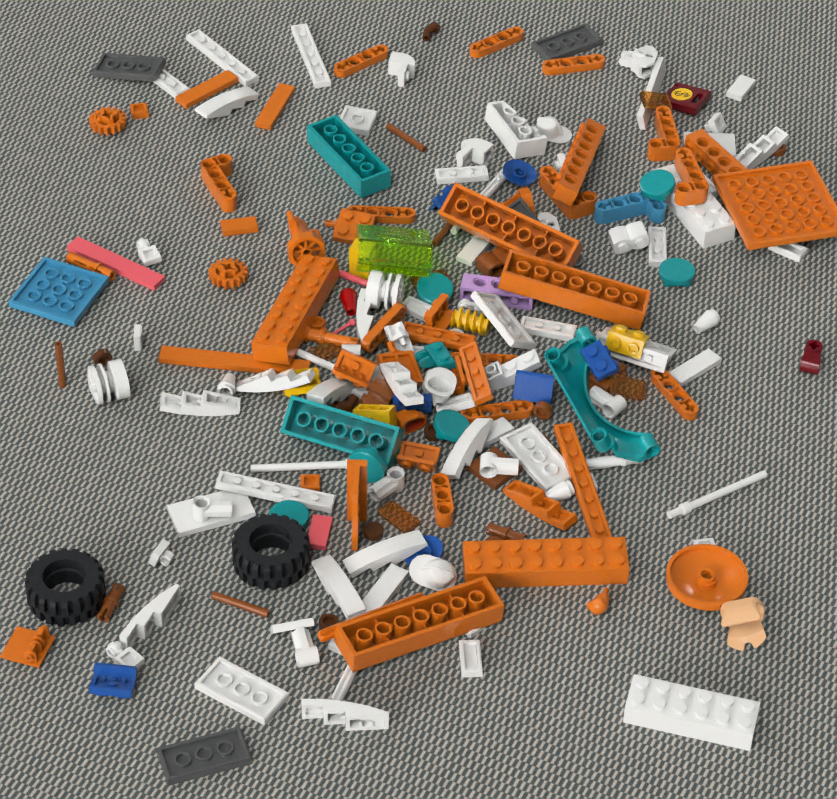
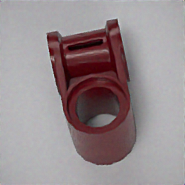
[799,339,823,375]

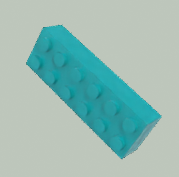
[307,114,391,198]
[280,395,405,467]

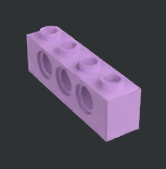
[460,273,534,311]

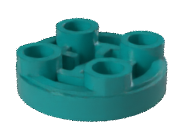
[640,169,676,201]
[659,258,695,287]
[416,272,453,305]
[433,409,470,443]
[349,447,389,483]
[269,500,309,528]

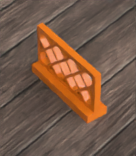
[347,459,368,551]

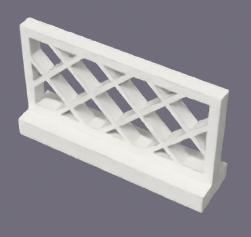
[596,327,677,373]

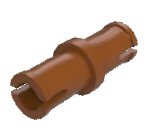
[486,522,528,540]
[97,583,126,623]

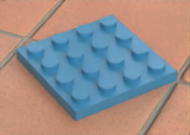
[8,257,109,327]

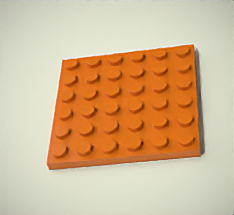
[712,160,837,250]

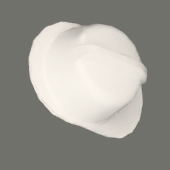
[534,116,572,144]
[424,367,457,406]
[409,554,457,591]

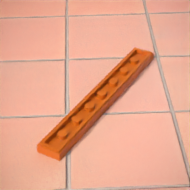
[158,345,311,374]
[553,422,612,538]

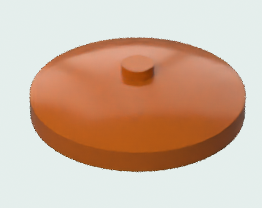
[666,544,749,611]

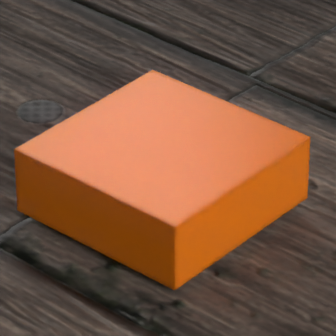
[130,102,149,119]
[300,474,320,492]

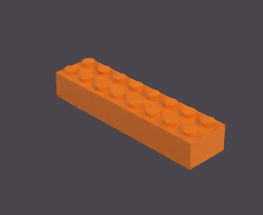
[438,182,584,267]
[498,249,651,330]
[251,254,340,365]
[462,537,629,588]
[334,576,505,672]

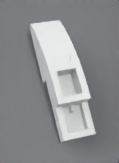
[468,349,542,392]

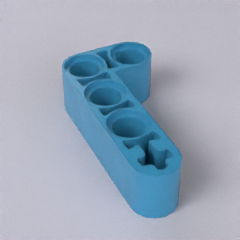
[594,191,667,224]

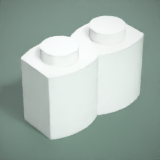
[608,221,649,254]

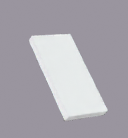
[471,291,537,350]
[500,422,571,492]
[167,491,256,538]
[195,656,289,726]

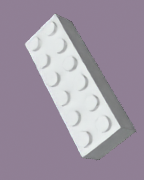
[654,164,736,249]
[623,674,761,751]

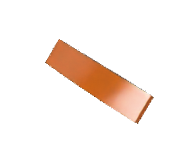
[502,479,578,531]

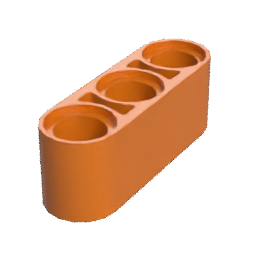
[431,473,454,528]

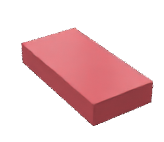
[308,514,333,551]

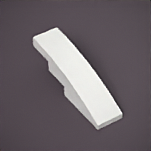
[195,86,259,119]
[735,126,790,169]
[356,288,374,354]
[380,361,424,406]
[235,368,316,393]
[306,378,356,405]
[159,390,241,416]
[441,418,493,479]
[342,530,428,578]
[311,555,366,620]
[119,584,181,650]
[301,699,389,731]

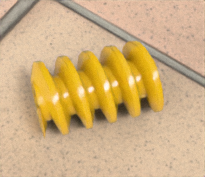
[451,306,492,337]

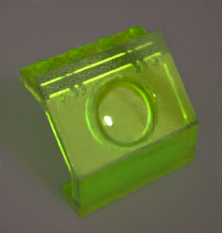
[354,224,432,278]

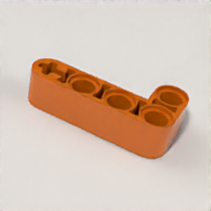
[647,106,680,161]
[674,147,709,206]
[200,154,237,213]
[539,166,597,220]

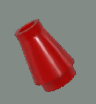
[339,288,357,316]

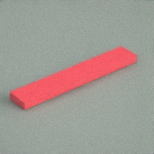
[67,236,165,291]

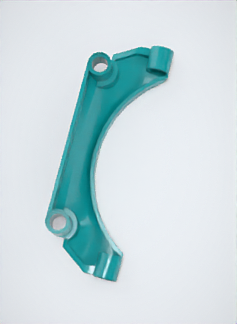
[544,326,661,463]

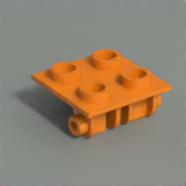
[0,625,56,668]

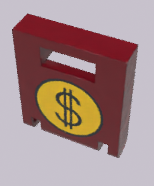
[660,82,711,116]

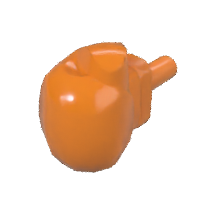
[587,588,610,615]

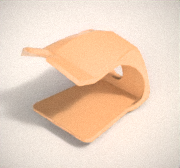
[720,597,767,651]

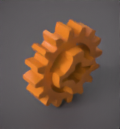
[89,106,127,136]
[208,257,248,290]

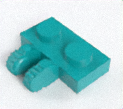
[415,341,456,370]

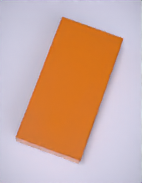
[220,216,258,237]

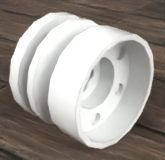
[365,270,405,311]
[87,359,130,405]

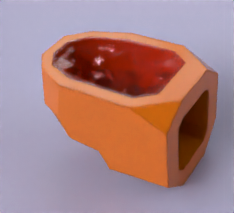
[396,409,427,434]

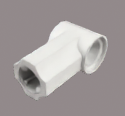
[589,385,627,419]
[479,452,519,478]
[368,466,405,502]
[192,495,232,522]
[291,627,320,668]

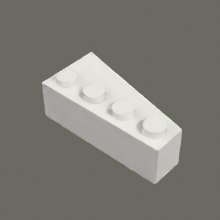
[485,100,548,159]

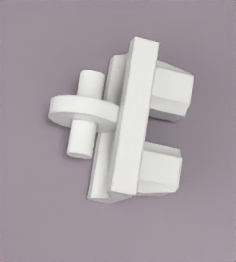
[384,321,415,353]

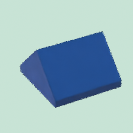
[513,370,555,404]

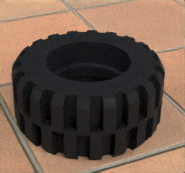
[232,513,310,590]
[25,548,106,627]

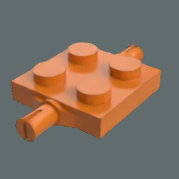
[324,208,385,244]
[376,341,423,386]

